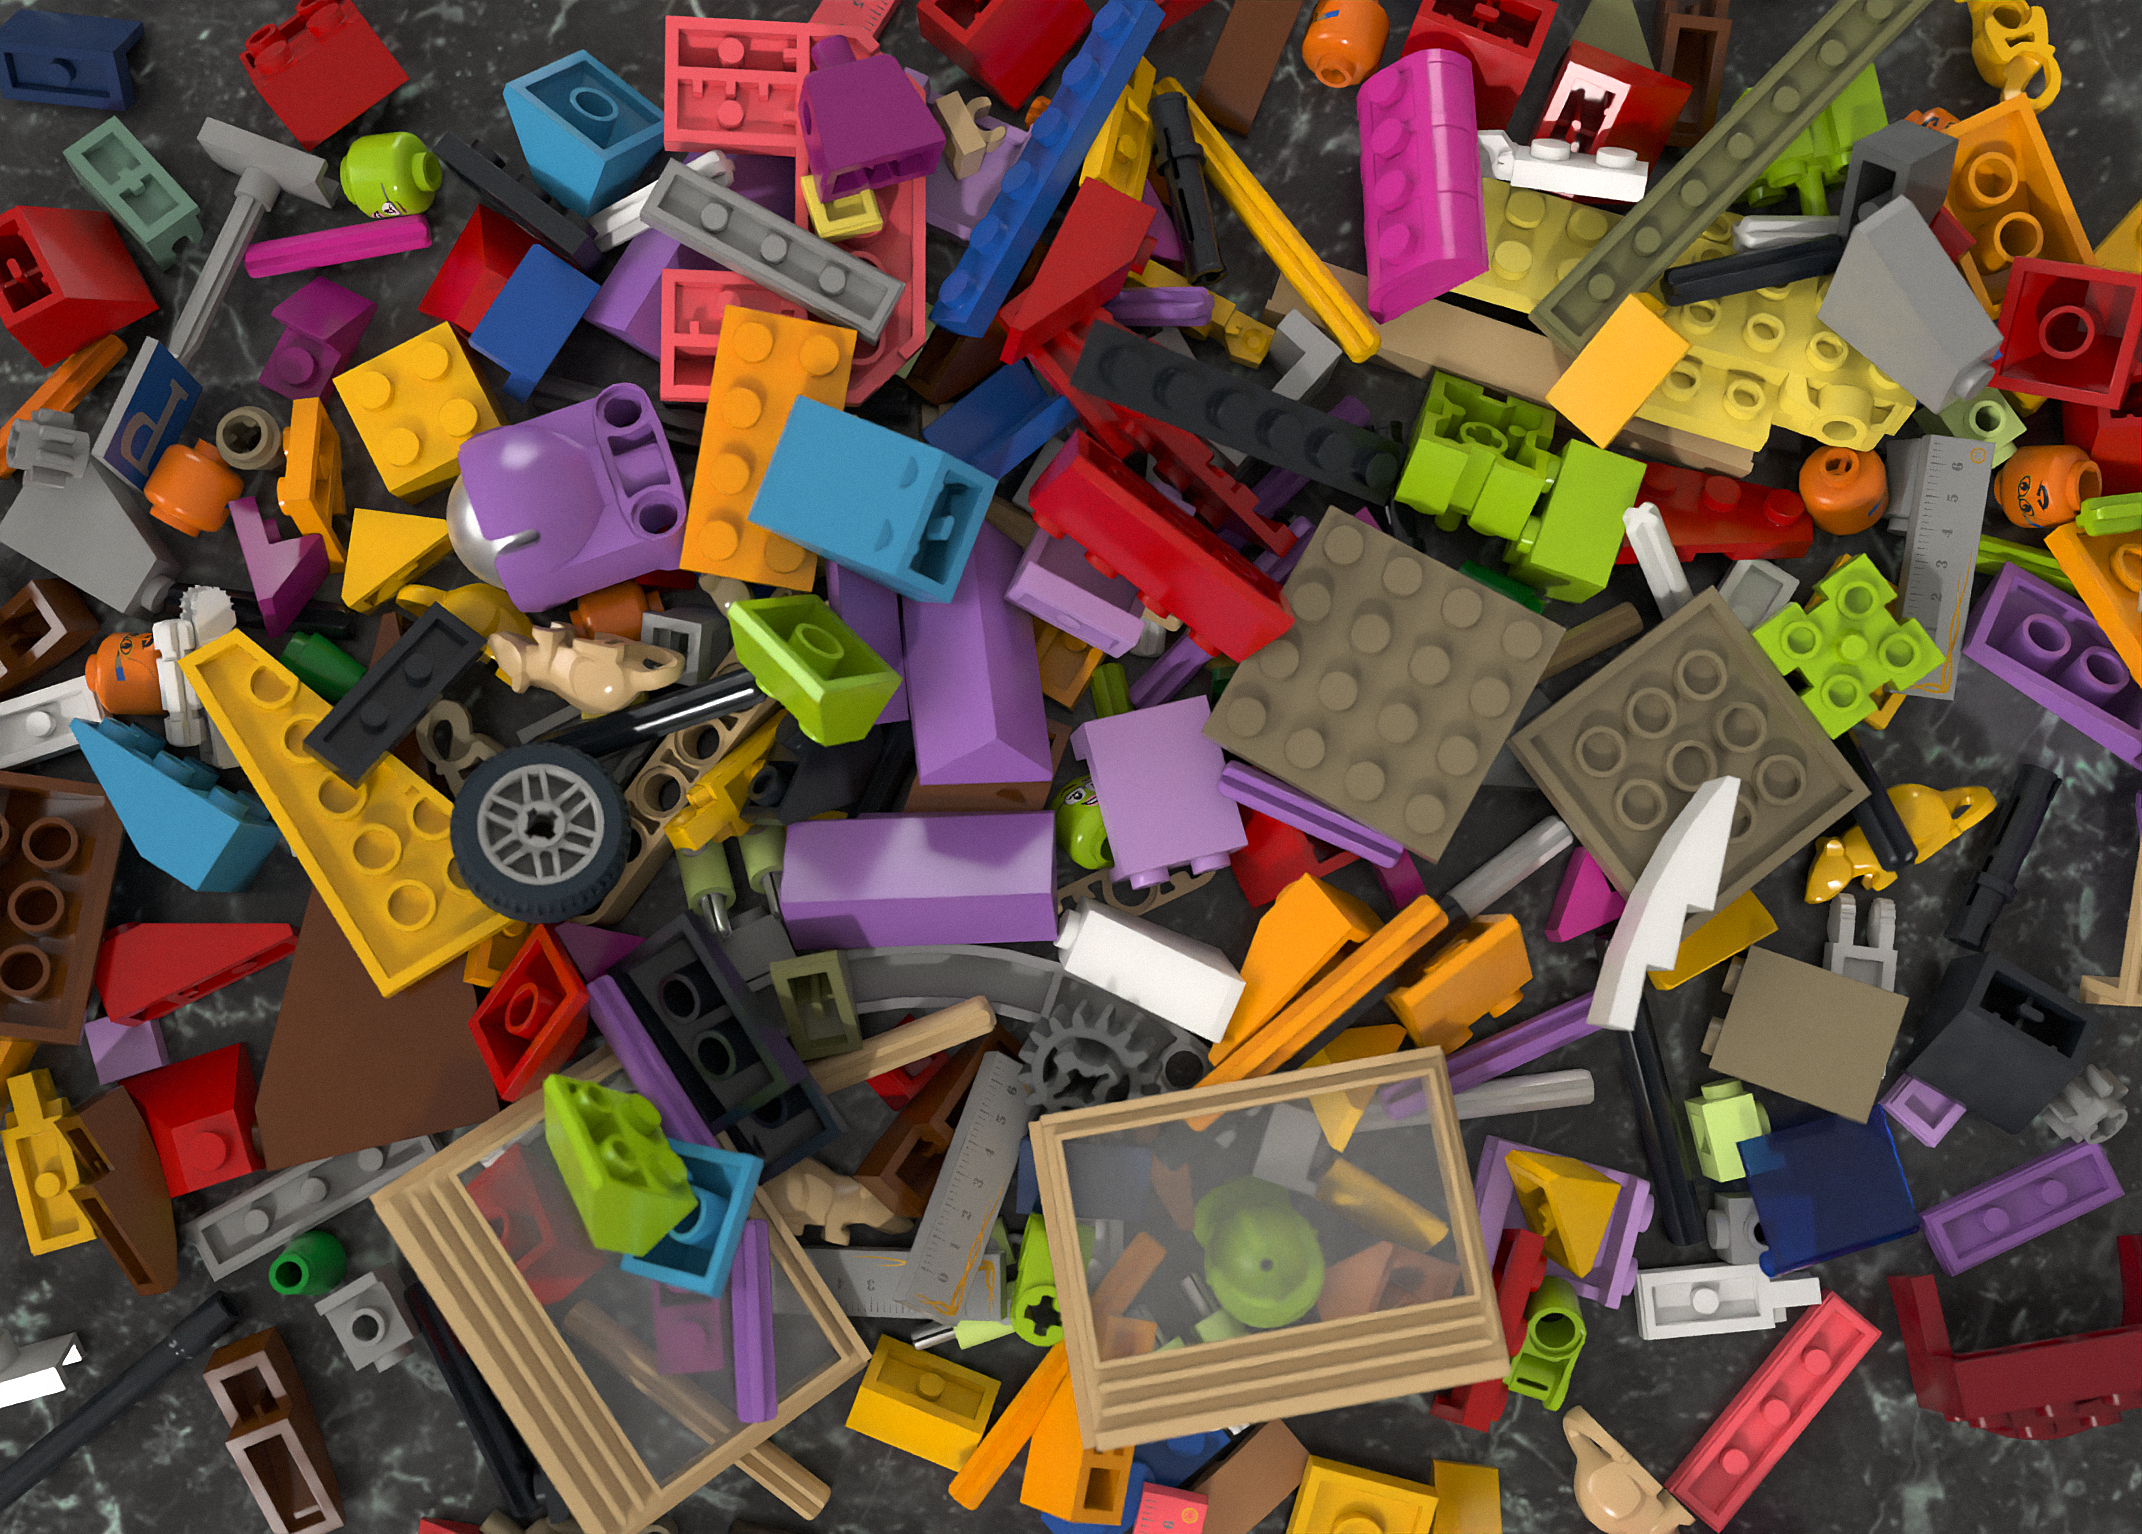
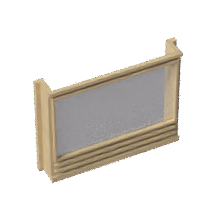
[369,1043,873,1534]
[1028,1045,1512,1451]

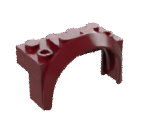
[1886,1233,2142,1440]

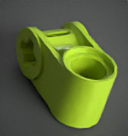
[1009,1211,1096,1346]
[1503,1275,1586,1411]

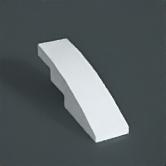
[1586,776,1741,1031]

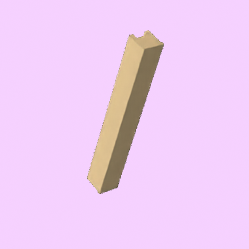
[1261,261,1754,480]

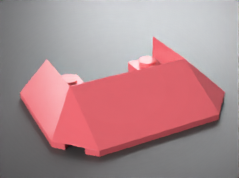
[660,15,926,407]

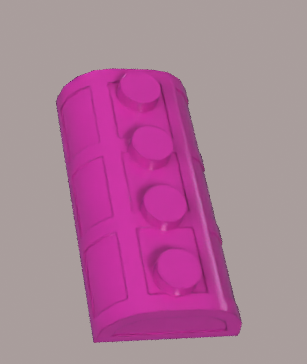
[1356,48,1489,325]

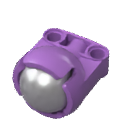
[446,382,690,612]

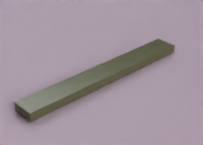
[1527,0,1933,361]

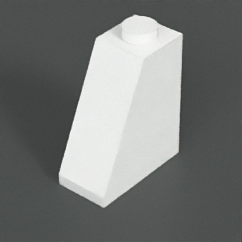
[1053,895,1246,1043]

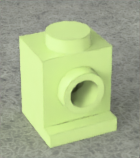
[1912,387,2027,469]
[1684,1078,1785,1182]

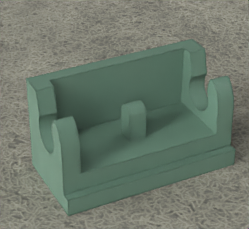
[62,115,203,273]

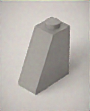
[1817,195,2004,414]
[0,442,182,622]

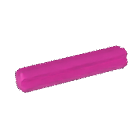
[243,214,432,279]

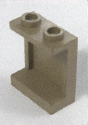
[1701,945,1909,1125]

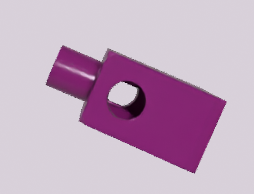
[798,35,947,204]

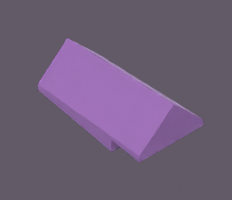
[582,152,795,364]
[899,519,1053,785]
[1961,560,2142,772]
[779,810,1059,950]

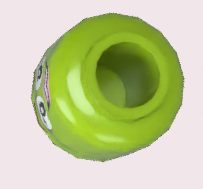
[340,132,442,219]
[1048,774,1115,869]

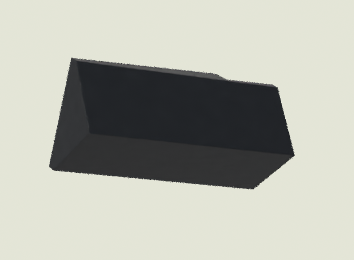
[605,908,851,1187]

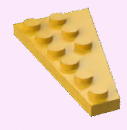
[177,628,518,999]

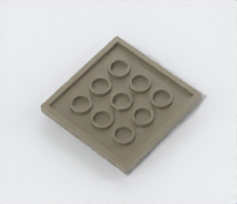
[1201,505,1567,865]
[1505,585,1872,944]

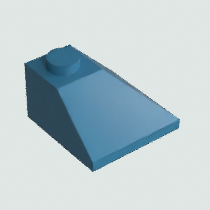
[503,49,664,219]
[619,1138,764,1300]

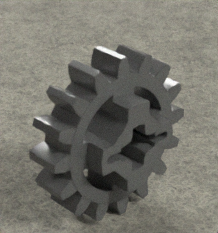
[1017,1000,1163,1143]

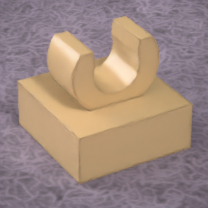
[932,90,1007,181]

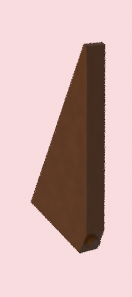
[251,612,513,1172]

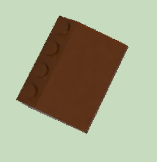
[0,771,126,1046]

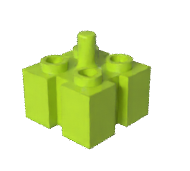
[1732,63,1888,216]
[1394,370,1557,542]
[1749,553,1947,740]

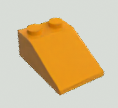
[1939,92,2099,321]
[1208,872,1385,1068]
[1381,914,1533,1056]

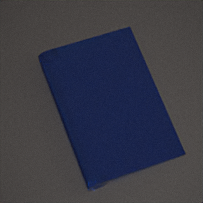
[1736,1104,1920,1278]

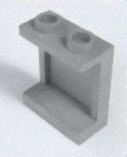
[1194,308,1343,482]

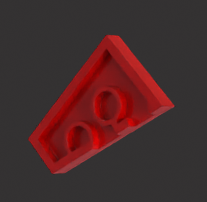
[1105,400,1299,559]
[1615,456,1813,564]
[1429,1228,1547,1433]

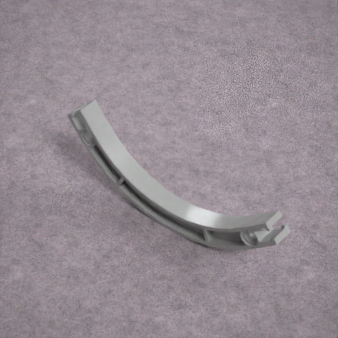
[608,944,1263,1149]

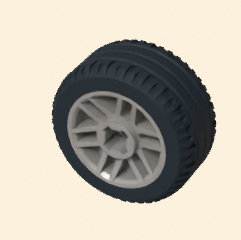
[450,742,631,924]

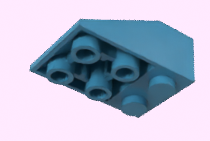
[746,395,999,604]
[69,716,283,893]

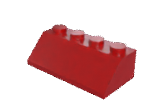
[1028,428,1295,664]

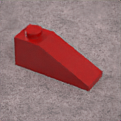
[999,176,1158,365]
[94,922,301,1028]

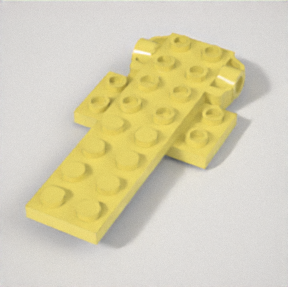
[1449,177,1917,452]

